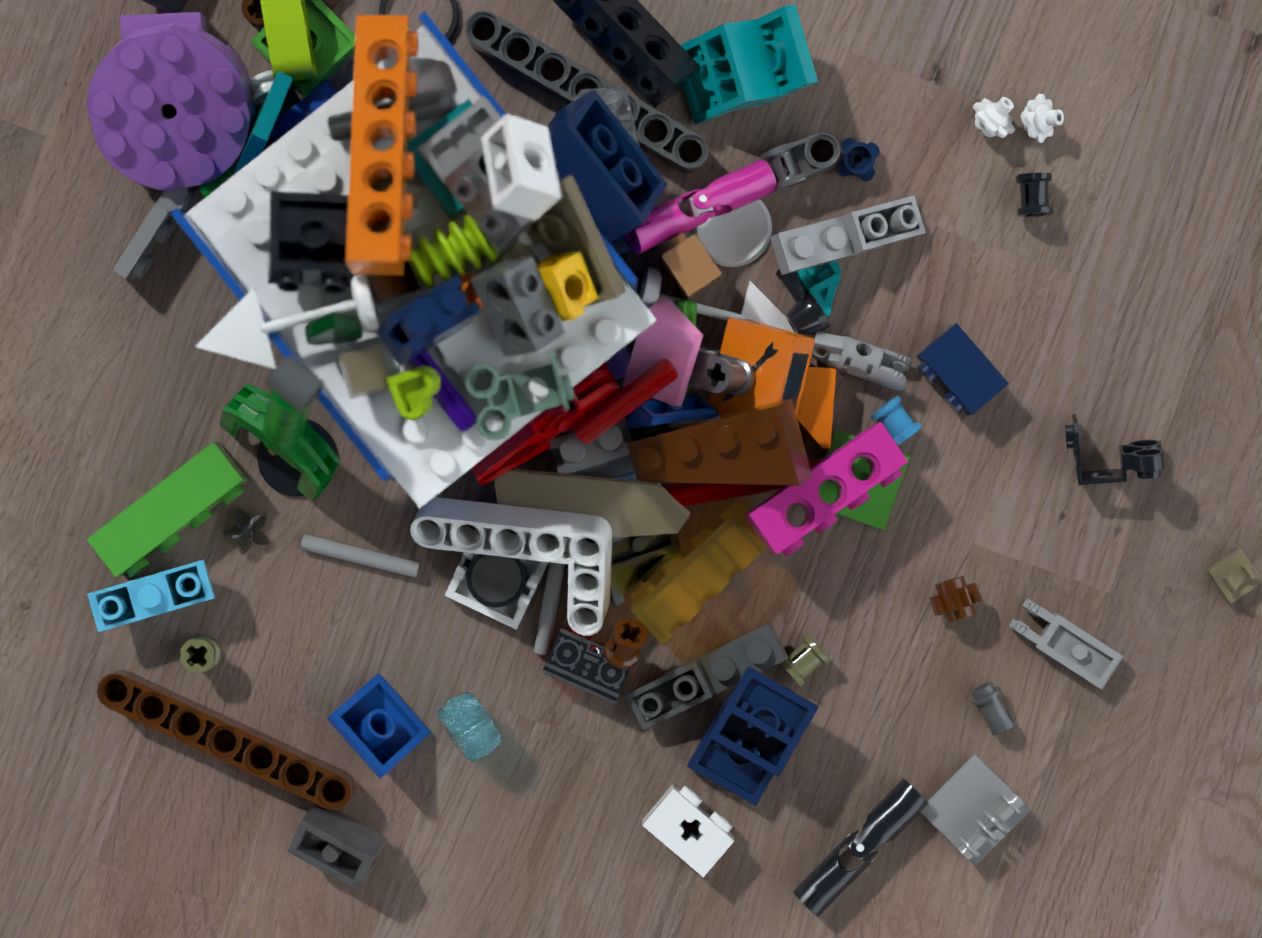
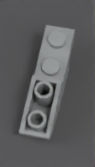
[770,195,926,275]

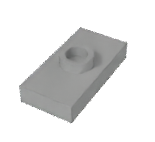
[417,96,502,182]

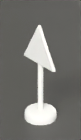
[637,267,794,332]
[195,275,381,369]

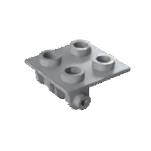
[921,754,1031,866]

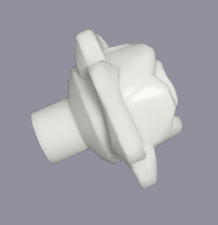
[1020,94,1064,143]
[973,97,1015,138]

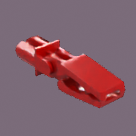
[471,362,622,485]

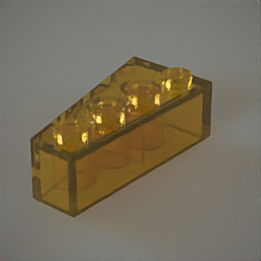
[630,499,766,646]

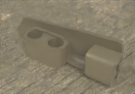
[494,468,690,538]

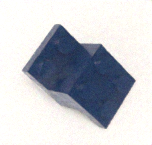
[687,666,819,806]

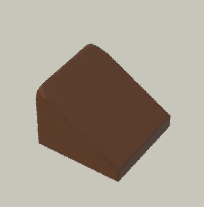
[367,261,420,305]

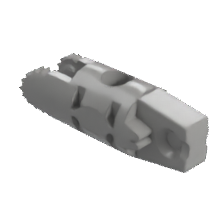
[811,332,912,391]

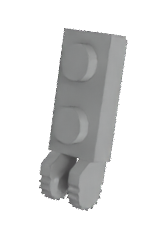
[113,187,194,282]
[1009,598,1124,690]

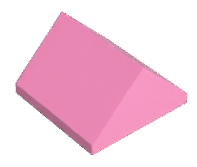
[622,297,703,407]

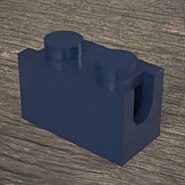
[376,275,481,367]
[916,323,1009,416]

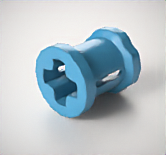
[870,395,922,446]

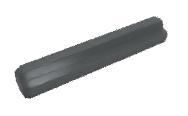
[328,89,453,141]

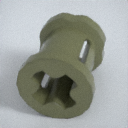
[180,635,222,673]
[781,635,831,687]

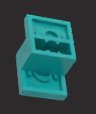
[681,4,818,125]

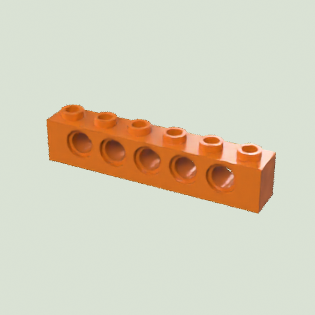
[346,15,419,275]

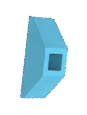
[87,560,215,632]

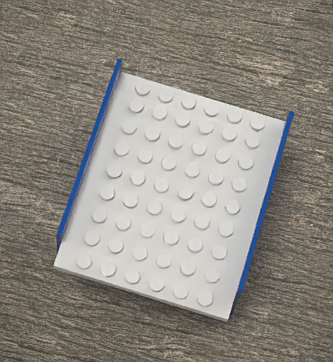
[171,11,657,509]

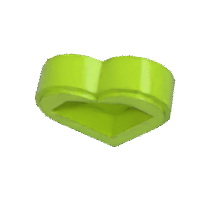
[386,365,441,420]

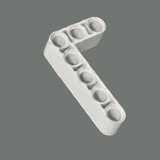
[410,497,612,636]

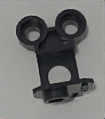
[1065,414,1165,485]

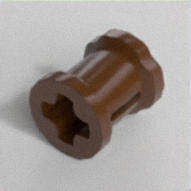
[604,617,649,669]

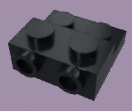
[268,191,354,294]

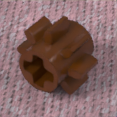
[929,576,982,623]

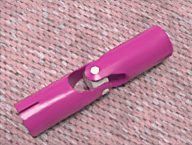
[624,160,777,254]

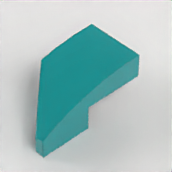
[796,261,841,317]

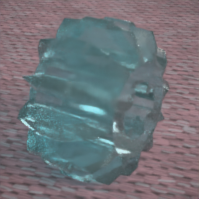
[438,692,501,762]

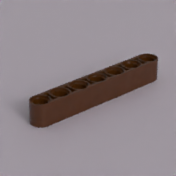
[97,670,356,810]

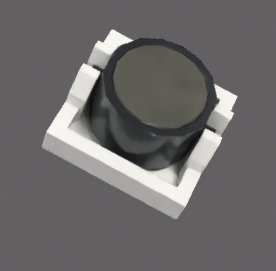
[444,528,549,630]

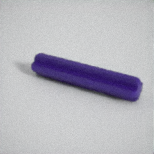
[396,327,478,432]

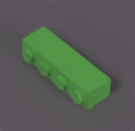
[86,442,249,578]

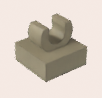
[1205,549,1262,604]

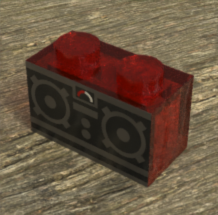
[542,626,631,704]

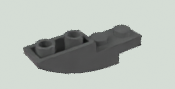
[625,622,788,730]

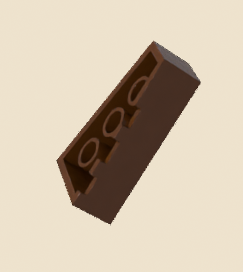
[627,399,812,486]

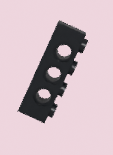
[553,0,700,108]

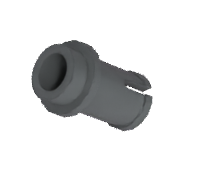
[971,682,1015,735]

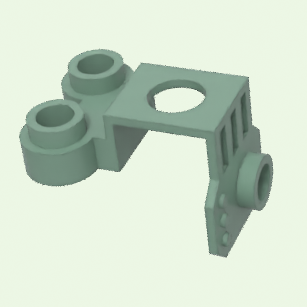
[465,351,575,440]

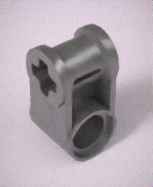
[761,132,840,192]
[688,346,755,396]

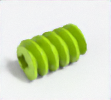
[410,214,498,289]

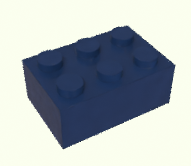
[547,89,668,243]

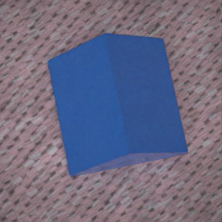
[326,673,431,779]

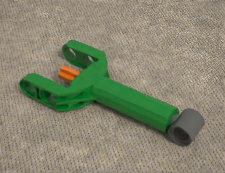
[220,355,340,502]

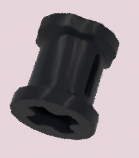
[1016,173,1053,217]

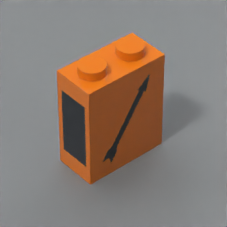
[708,317,816,416]

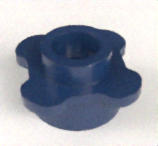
[836,138,880,181]

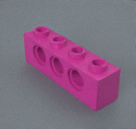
[744,422,908,557]

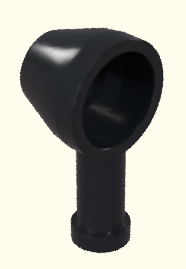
[776,269,830,336]

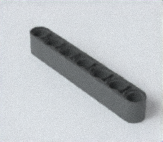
[465,10,708,173]

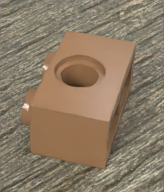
[660,233,722,300]

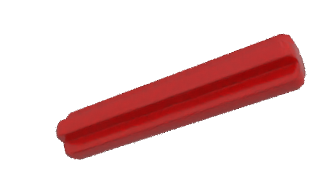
[573,358,679,445]

